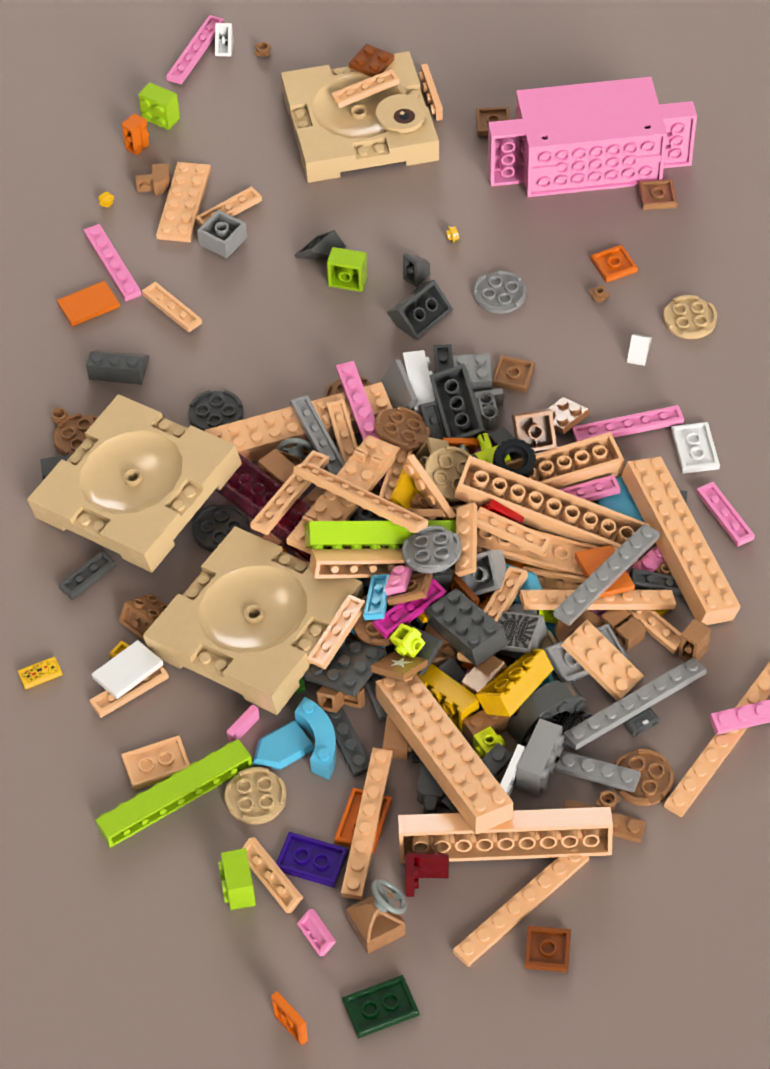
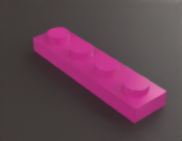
[373,579,447,639]

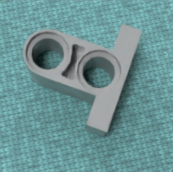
[475,388,504,430]

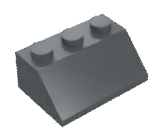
[388,280,453,339]
[86,350,149,385]

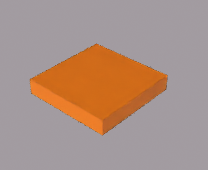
[590,245,638,283]
[271,991,308,1045]

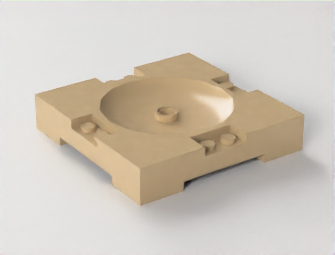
[281,51,439,183]
[27,394,242,573]
[143,526,365,715]

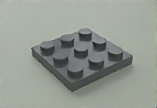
[304,637,387,697]

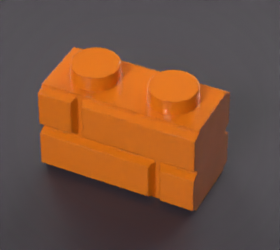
[121,114,149,155]

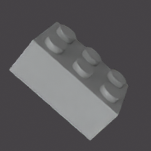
[516,718,565,797]

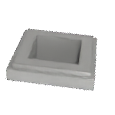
[438,657,465,682]

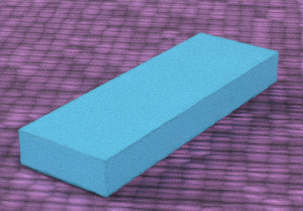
[363,574,390,620]

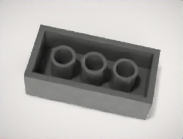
[429,364,487,439]
[424,588,508,667]

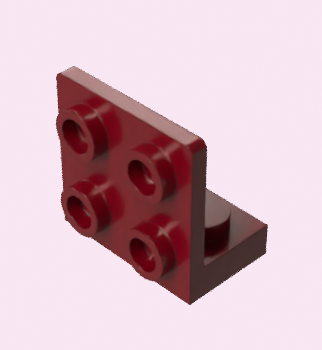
[405,852,449,897]

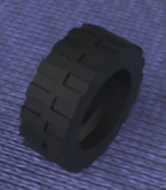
[493,438,536,478]

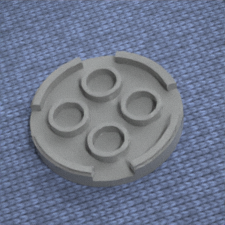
[474,270,527,314]
[402,526,462,573]

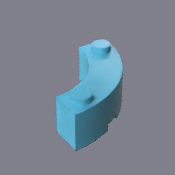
[295,697,337,780]

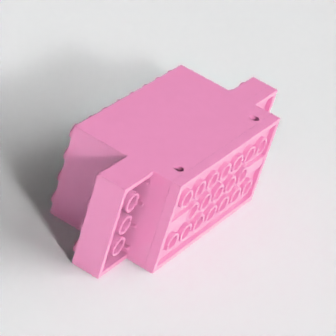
[488,77,697,197]

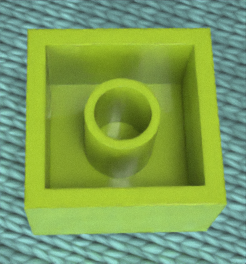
[138,82,180,130]
[327,247,368,292]
[218,848,256,910]

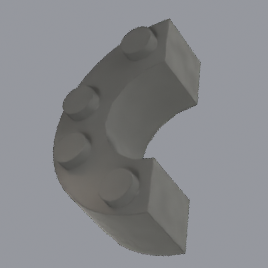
[507,680,587,746]

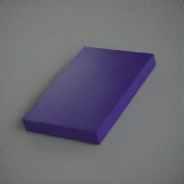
[276,832,349,888]

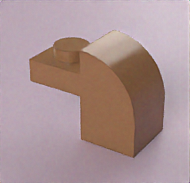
[135,163,171,196]
[317,686,365,713]

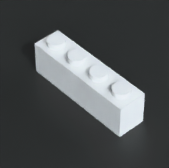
[403,350,437,414]

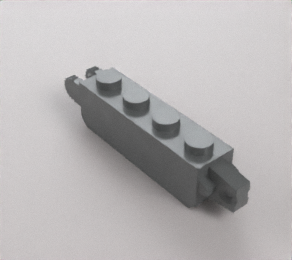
[417,715,450,814]

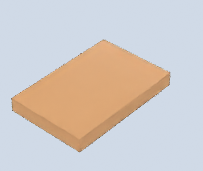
[121,736,190,791]

